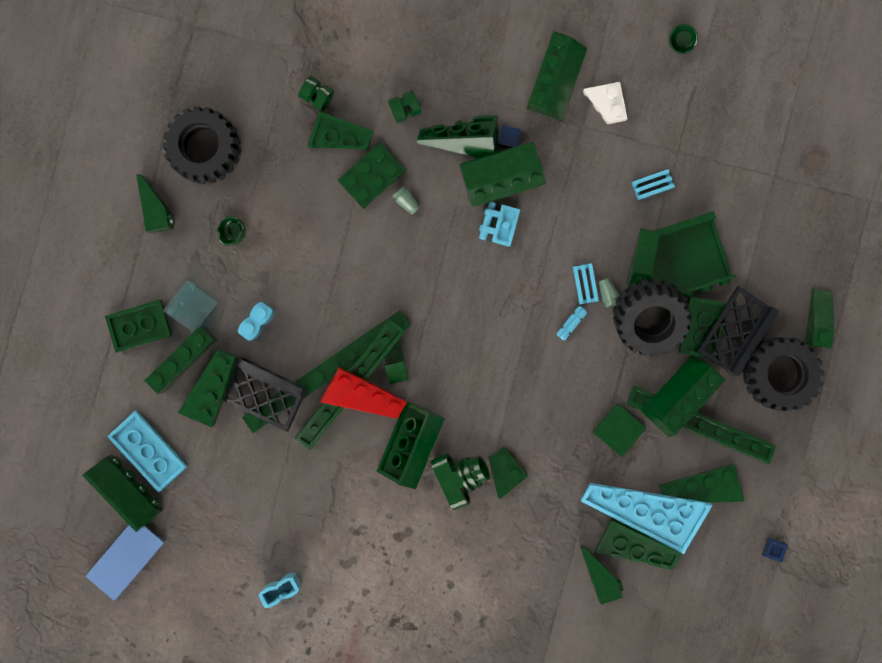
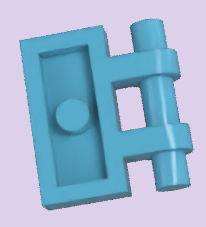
[479,202,520,247]

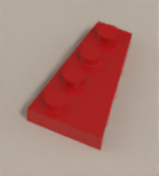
[321,367,407,419]

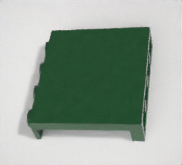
[637,211,736,298]

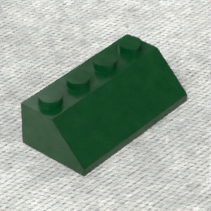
[526,31,587,121]
[459,141,546,207]
[640,356,726,438]
[377,401,445,489]
[82,455,164,532]

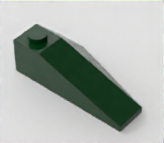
[417,115,498,157]

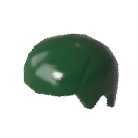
[668,24,698,54]
[216,216,246,246]

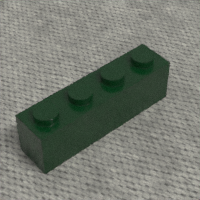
[144,326,218,394]

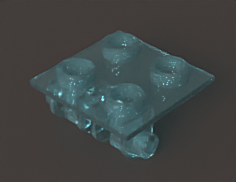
[163,281,218,332]

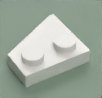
[583,82,627,124]

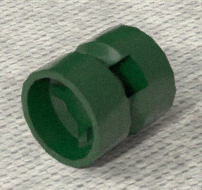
[298,76,334,112]
[388,90,422,124]

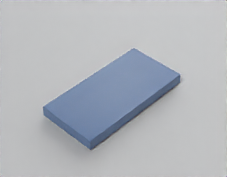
[85,525,166,601]

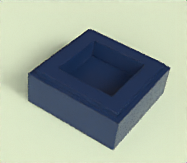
[498,126,521,148]
[762,537,788,563]

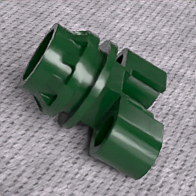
[431,453,490,511]

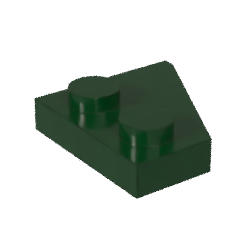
[489,446,528,500]

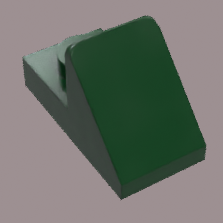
[384,343,408,384]

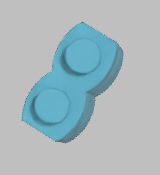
[238,302,276,341]
[258,572,302,608]

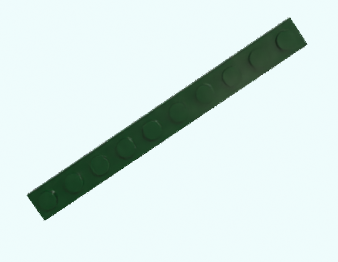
[242,310,411,433]

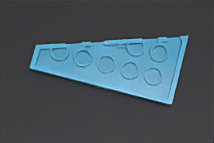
[581,483,712,554]

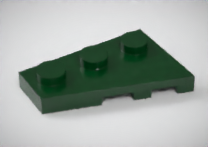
[307,111,374,150]

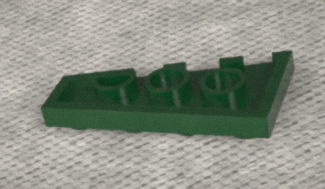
[178,349,237,428]
[659,464,745,503]
[594,518,682,570]

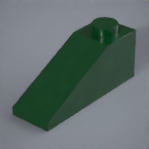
[136,174,175,233]
[626,228,660,289]
[805,289,834,349]
[580,545,624,605]

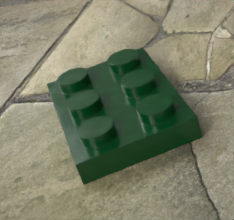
[338,142,406,209]
[678,297,726,359]
[105,299,172,353]

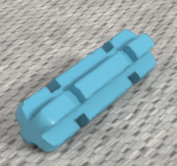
[557,306,587,340]

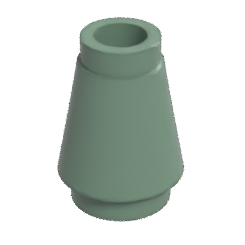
[392,186,420,215]
[599,278,621,308]

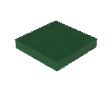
[592,403,647,457]

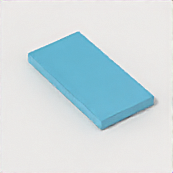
[107,410,188,492]

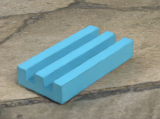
[632,169,675,200]
[572,263,599,305]

